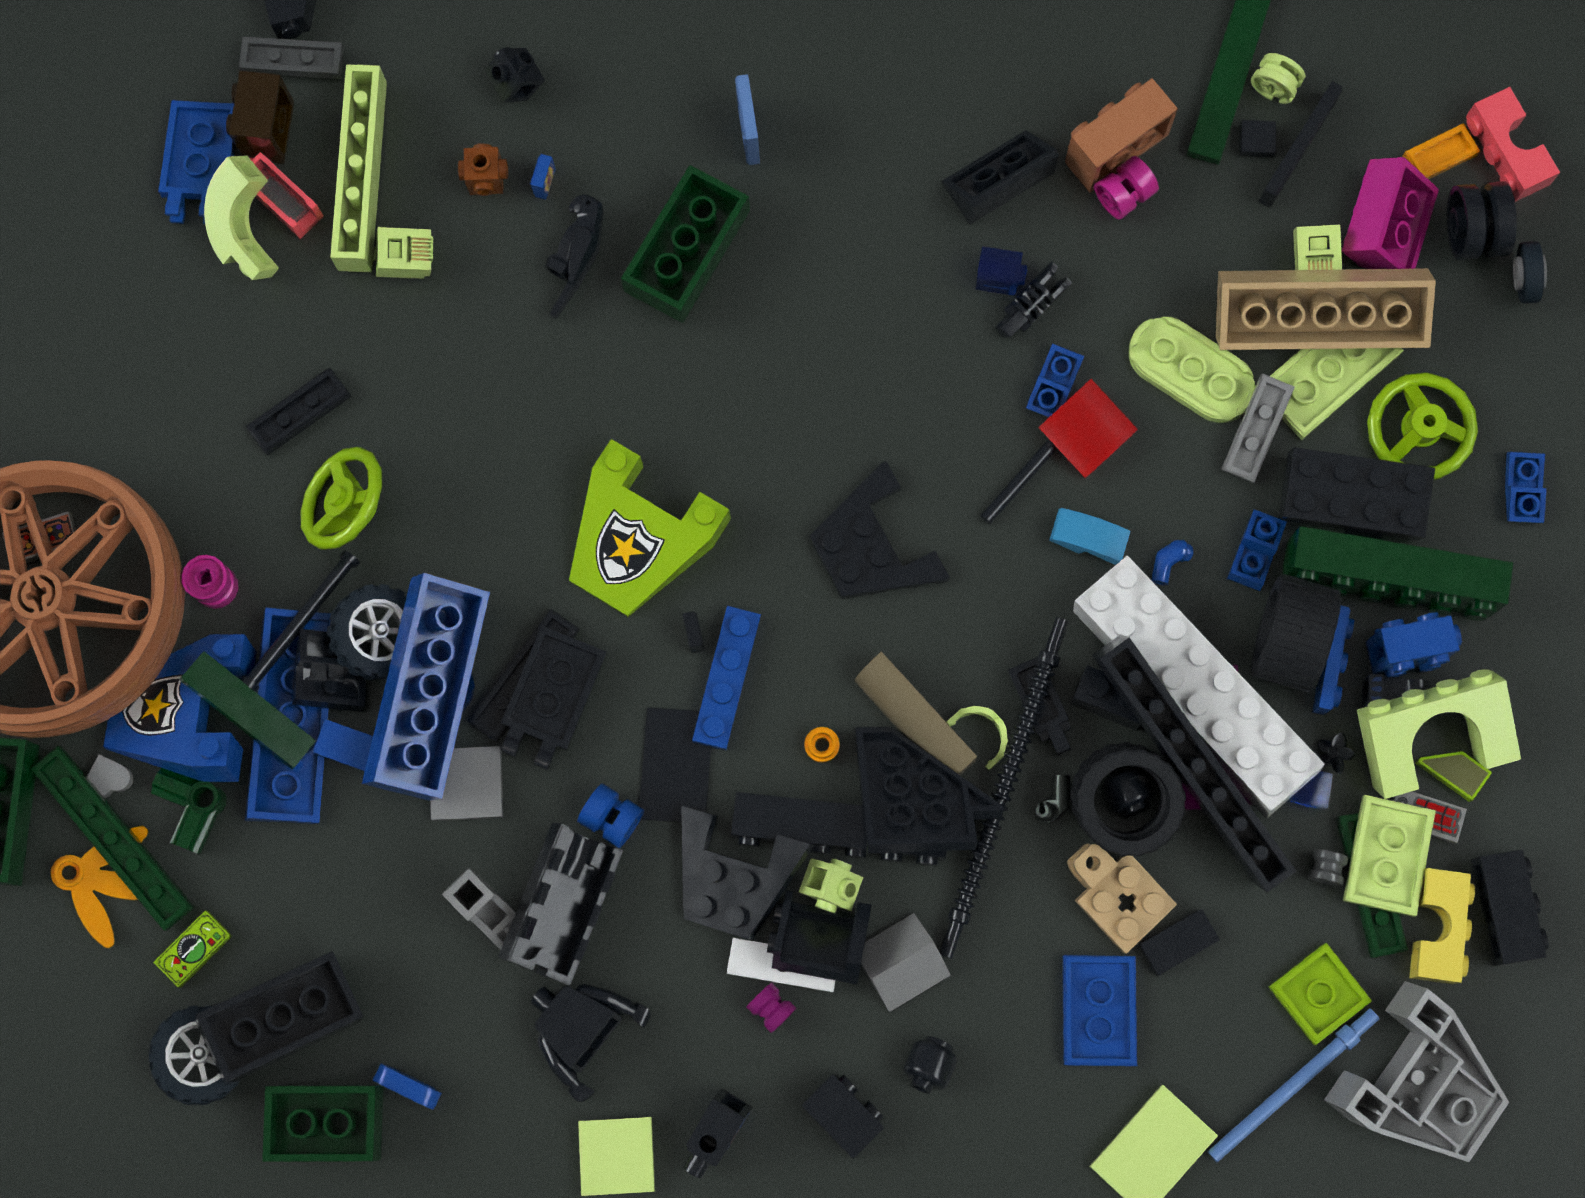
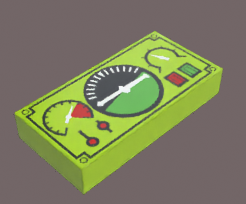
[153,910,232,988]

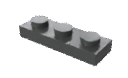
[239,37,344,79]

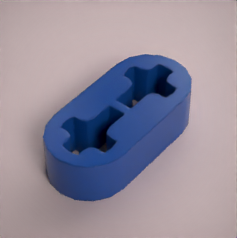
[373,1063,442,1110]

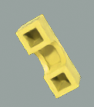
[1409,868,1475,984]

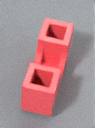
[1466,87,1560,202]

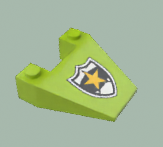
[569,439,731,617]

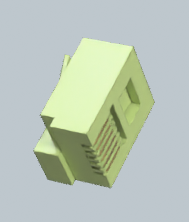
[1293,225,1342,270]
[373,227,433,279]

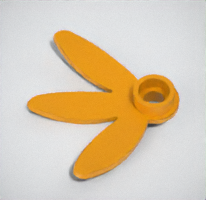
[50,826,148,948]

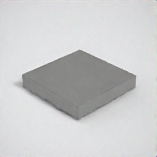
[430,746,503,821]

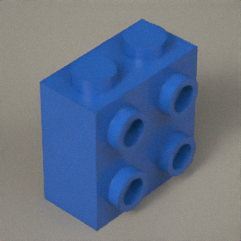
[1365,612,1462,677]

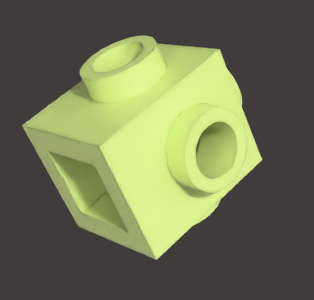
[799,858,863,913]

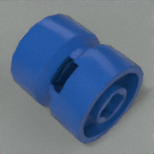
[577,783,644,849]

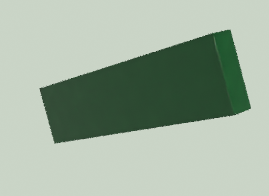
[179,651,316,769]
[1336,813,1408,958]

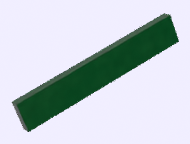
[1186,0,1271,165]
[31,746,195,931]

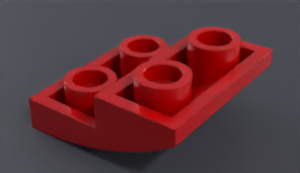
[1038,378,1138,478]

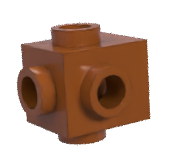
[458,144,508,196]

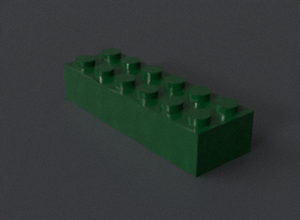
[1282,526,1513,621]

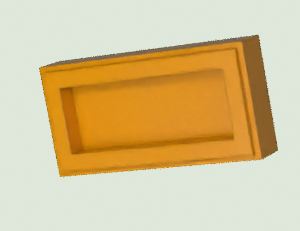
[1402,123,1480,179]

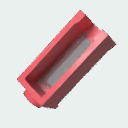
[250,152,324,239]

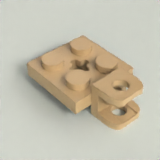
[1067,844,1177,954]

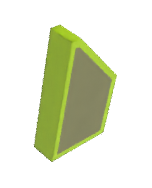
[1415,751,1492,802]

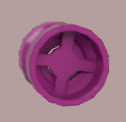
[746,982,797,1033]

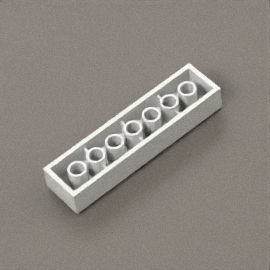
[1073,555,1325,819]

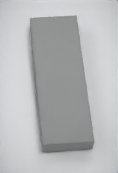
[1221,374,1295,483]

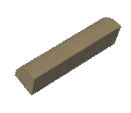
[854,651,977,775]

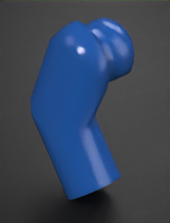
[1151,540,1194,585]

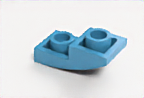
[1049,508,1131,565]

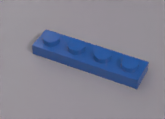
[692,606,761,751]

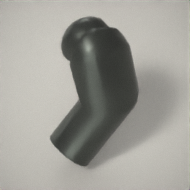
[1035,775,1071,823]

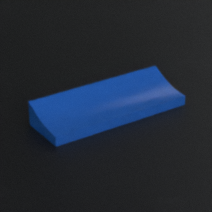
[245,607,331,824]

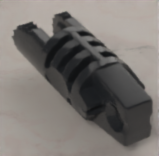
[995,261,1072,338]

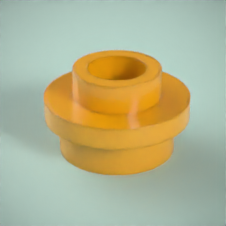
[804,727,840,763]

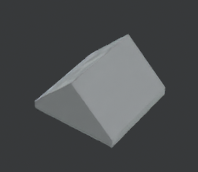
[861,913,951,1012]

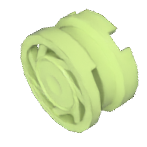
[1251,53,1306,104]

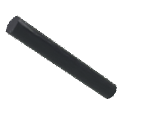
[980,440,1058,525]

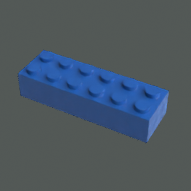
[362,573,490,801]

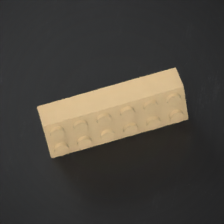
[1215,268,1436,350]

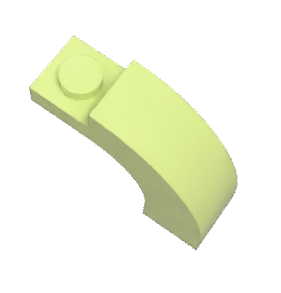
[204,155,279,280]

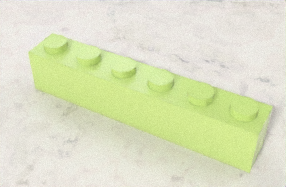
[330,65,387,272]

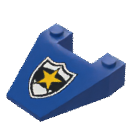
[103,634,257,782]

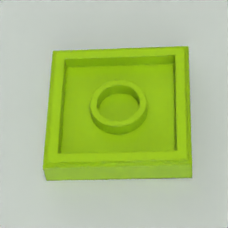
[1268,943,1372,1045]

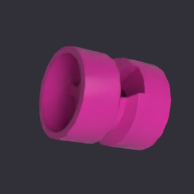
[1094,156,1159,220]
[181,555,239,609]

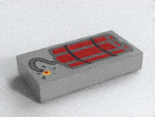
[1392,791,1467,844]

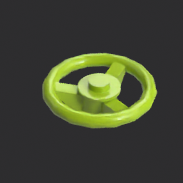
[1367,372,1478,479]
[300,447,382,550]

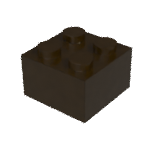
[226,71,295,164]

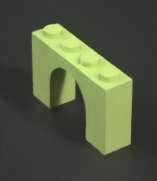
[1357,669,1521,799]

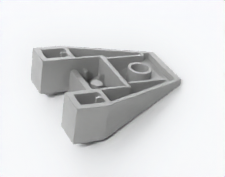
[1324,981,1509,1162]

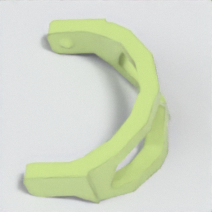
[946,706,1008,771]

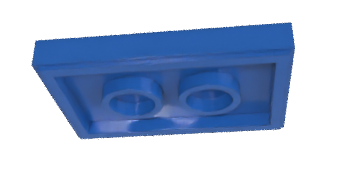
[1062,955,1137,1066]

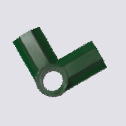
[151,768,227,855]

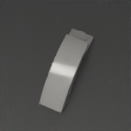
[442,867,517,966]

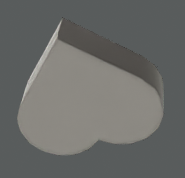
[87,754,133,798]

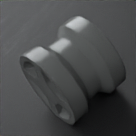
[1307,849,1349,886]

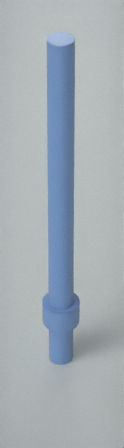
[1207,1008,1380,1163]

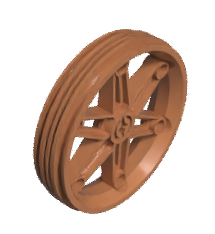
[0,460,185,738]

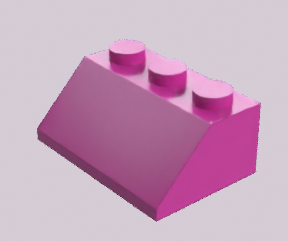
[1342,157,1439,269]

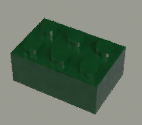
[262,1086,383,1162]

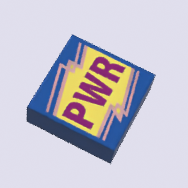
[530,154,556,200]

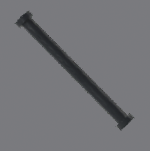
[240,550,360,692]

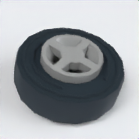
[1513,241,1547,304]

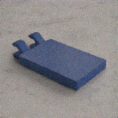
[158,100,236,225]

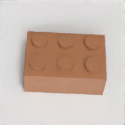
[1065,78,1178,192]

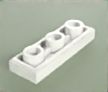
[727,938,835,993]

